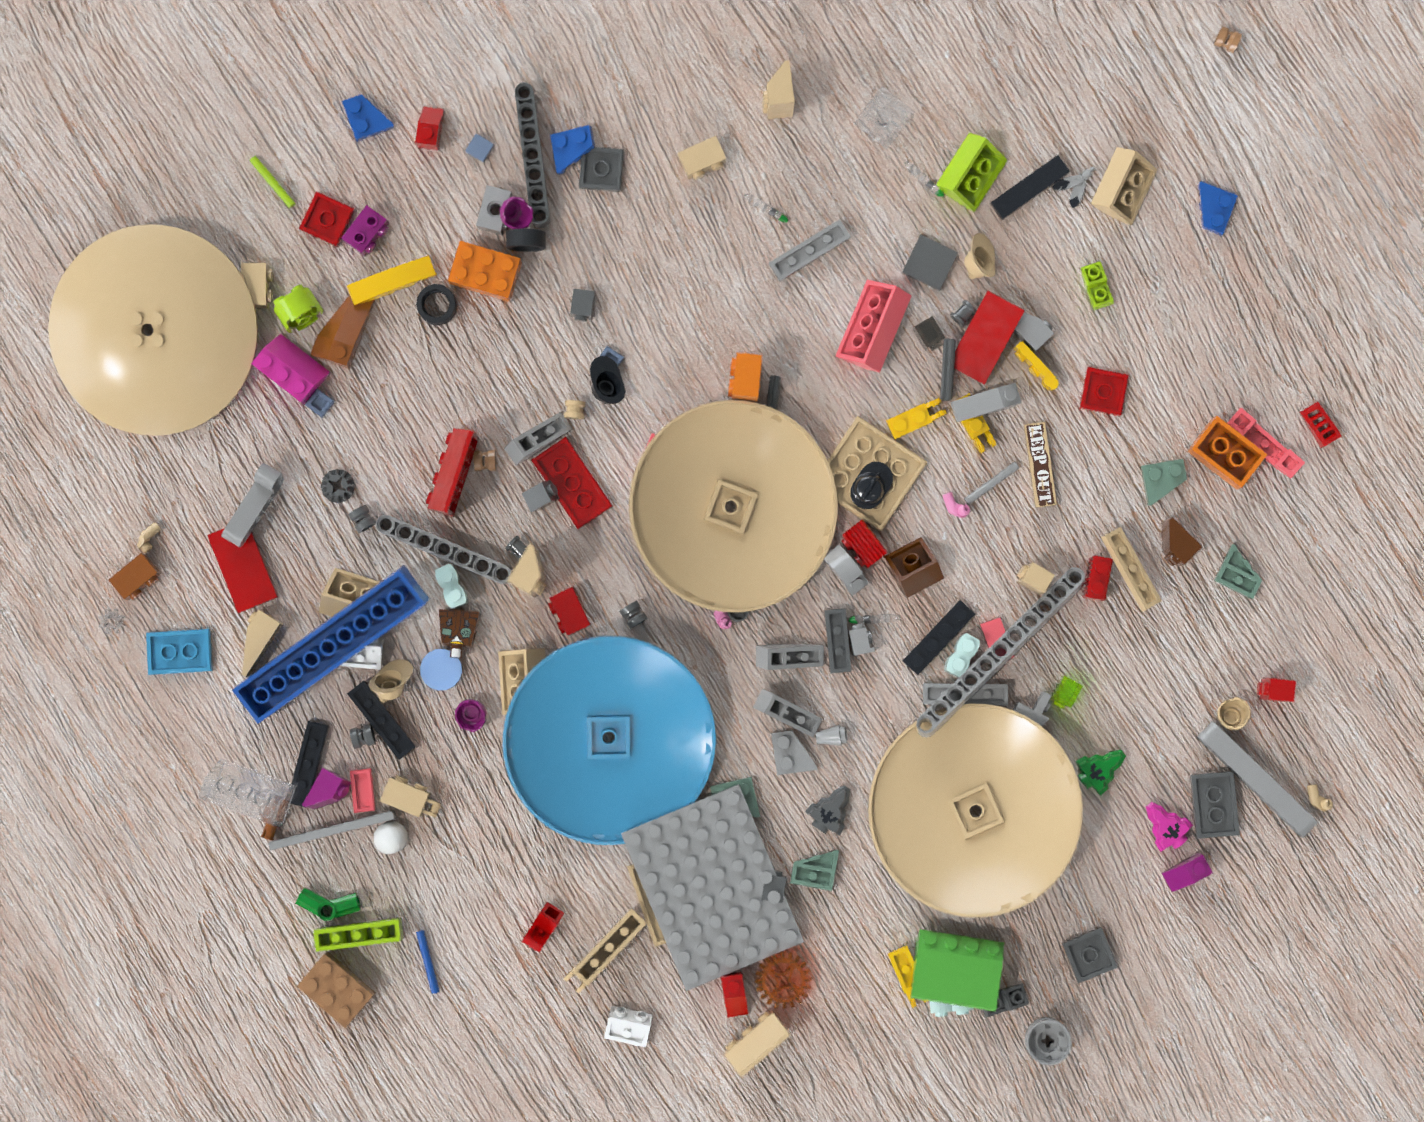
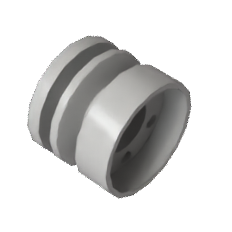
[1024,1017,1072,1066]

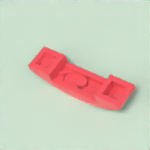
[1227,408,1305,479]

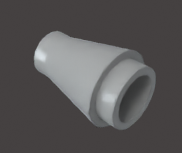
[816,725,847,746]

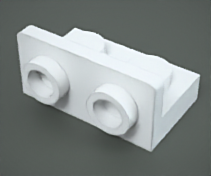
[340,637,384,670]
[604,1006,653,1047]

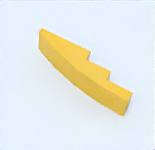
[347,255,436,306]

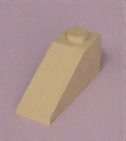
[242,610,283,677]

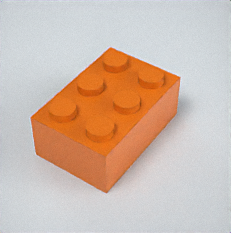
[448,241,522,302]
[728,353,762,403]
[1187,416,1267,490]

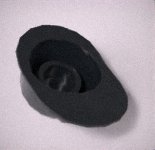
[590,356,626,404]
[850,462,893,509]

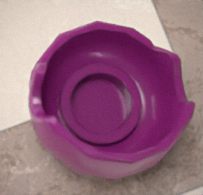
[500,197,533,229]
[455,699,487,732]

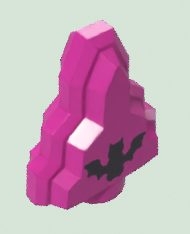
[1145,802,1193,852]

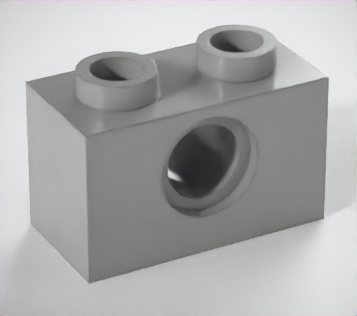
[476,185,513,235]

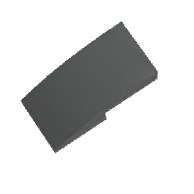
[983,984,1029,1017]

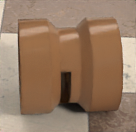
[1214,26,1242,53]
[474,450,496,471]

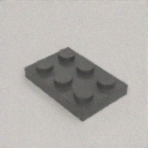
[1190,771,1240,839]

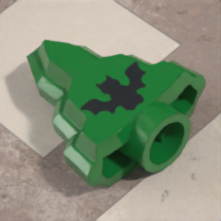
[1076,750,1126,796]

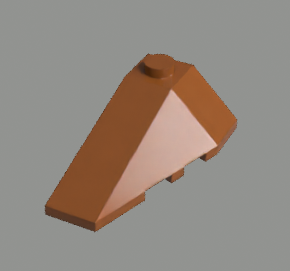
[310,295,375,369]

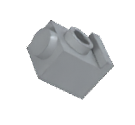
[848,624,875,656]

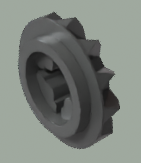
[321,469,355,503]

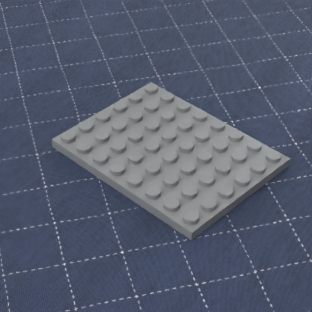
[621,784,804,991]

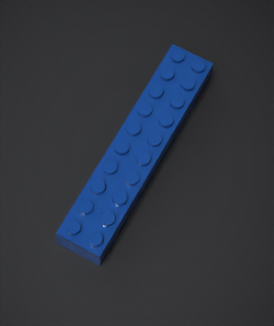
[232,565,430,724]

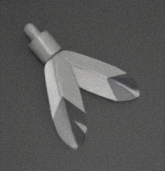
[1053,167,1095,208]

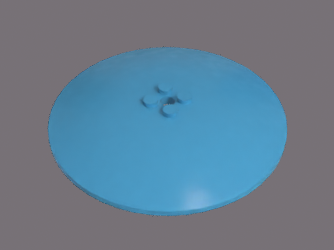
[503,636,716,845]

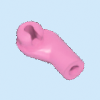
[942,492,970,518]
[714,611,732,629]

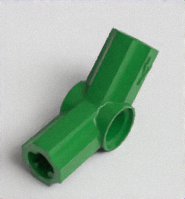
[295,887,361,921]

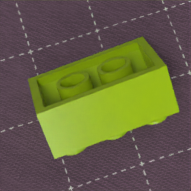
[936,133,1008,212]

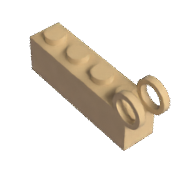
[563,909,647,994]

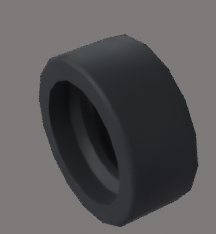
[506,229,546,252]
[416,284,457,326]

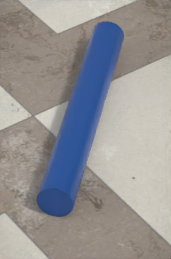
[416,930,440,994]

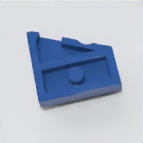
[342,94,395,142]
[550,125,595,175]
[1198,181,1238,236]

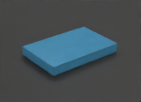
[146,629,213,675]

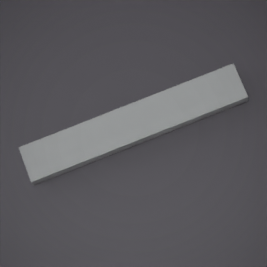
[268,810,397,851]

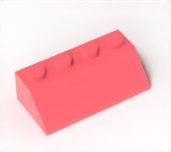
[836,280,912,373]

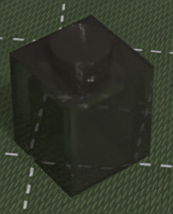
[913,316,945,351]

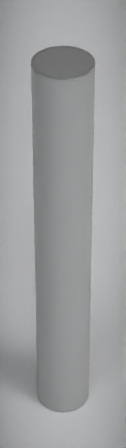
[964,462,1019,505]

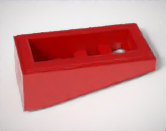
[1299,401,1342,448]

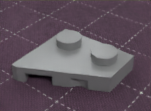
[771,730,817,775]

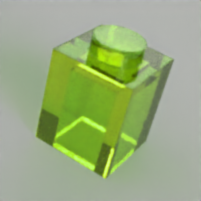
[1050,676,1083,710]

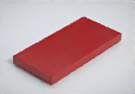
[954,290,1025,385]
[531,437,613,530]
[207,528,278,613]

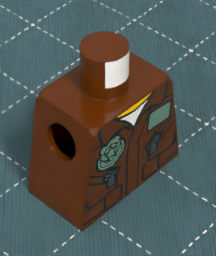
[439,609,481,659]

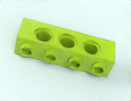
[313,918,404,952]

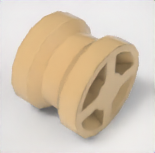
[564,400,586,420]

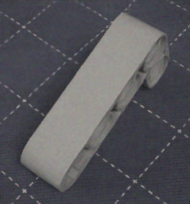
[222,463,284,548]

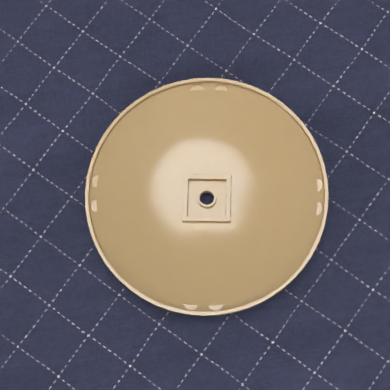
[48,224,258,436]
[629,400,838,612]
[868,704,1083,918]

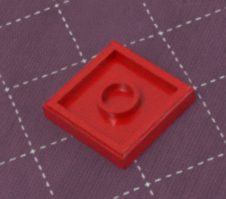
[299,191,355,247]
[1079,367,1129,416]

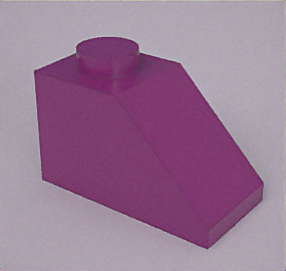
[302,768,351,810]
[1161,853,1213,892]

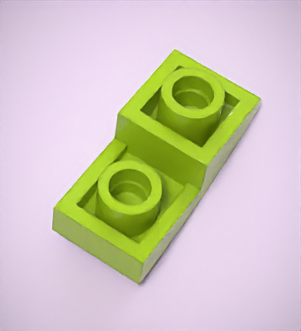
[1080,261,1114,311]

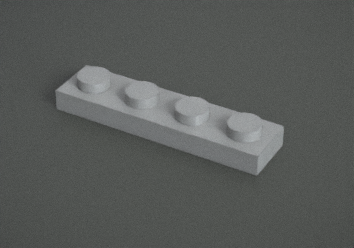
[769,219,851,282]
[923,683,1008,705]

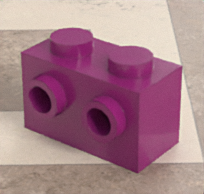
[341,205,389,256]

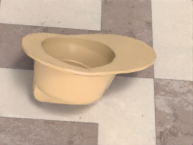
[964,233,995,279]
[369,659,413,703]

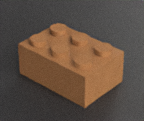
[296,951,376,1028]

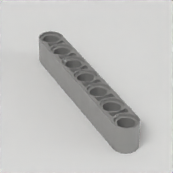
[376,515,512,584]
[1197,721,1318,838]

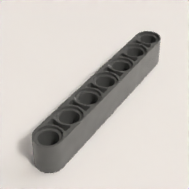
[515,82,550,228]

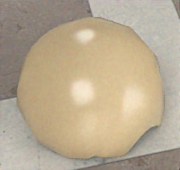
[1217,697,1251,731]

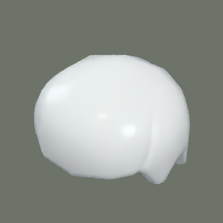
[373,821,408,854]

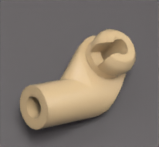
[137,522,161,553]
[1307,784,1333,812]

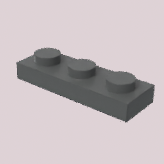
[824,608,851,674]

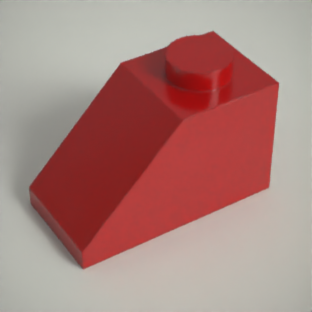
[415,106,444,151]
[721,972,748,1018]

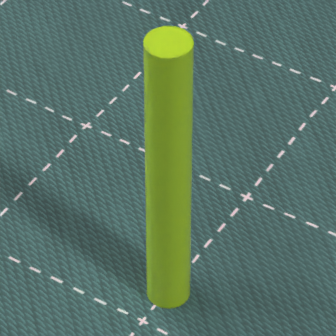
[249,156,296,209]

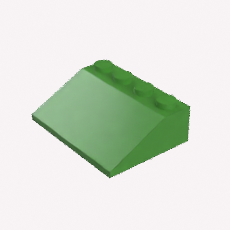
[911,929,1004,1011]

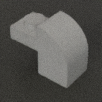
[824,545,869,596]
[1013,691,1052,726]

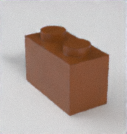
[108,553,162,601]

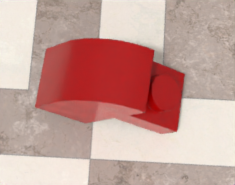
[522,902,565,953]

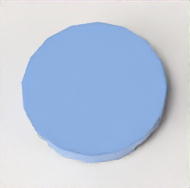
[420,649,463,691]

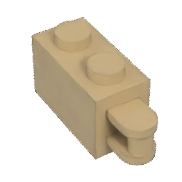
[380,775,441,818]

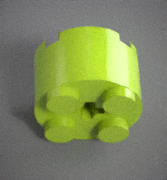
[273,284,323,333]

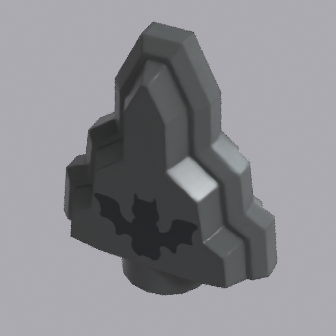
[805,785,850,836]

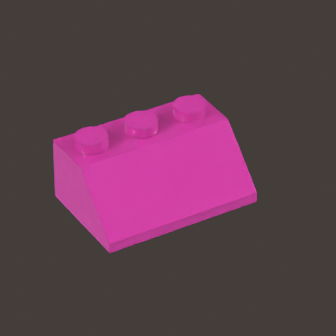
[251,334,331,405]

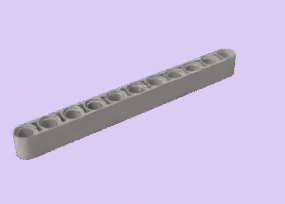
[916,567,1085,738]

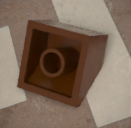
[1162,517,1203,567]
[884,537,944,598]

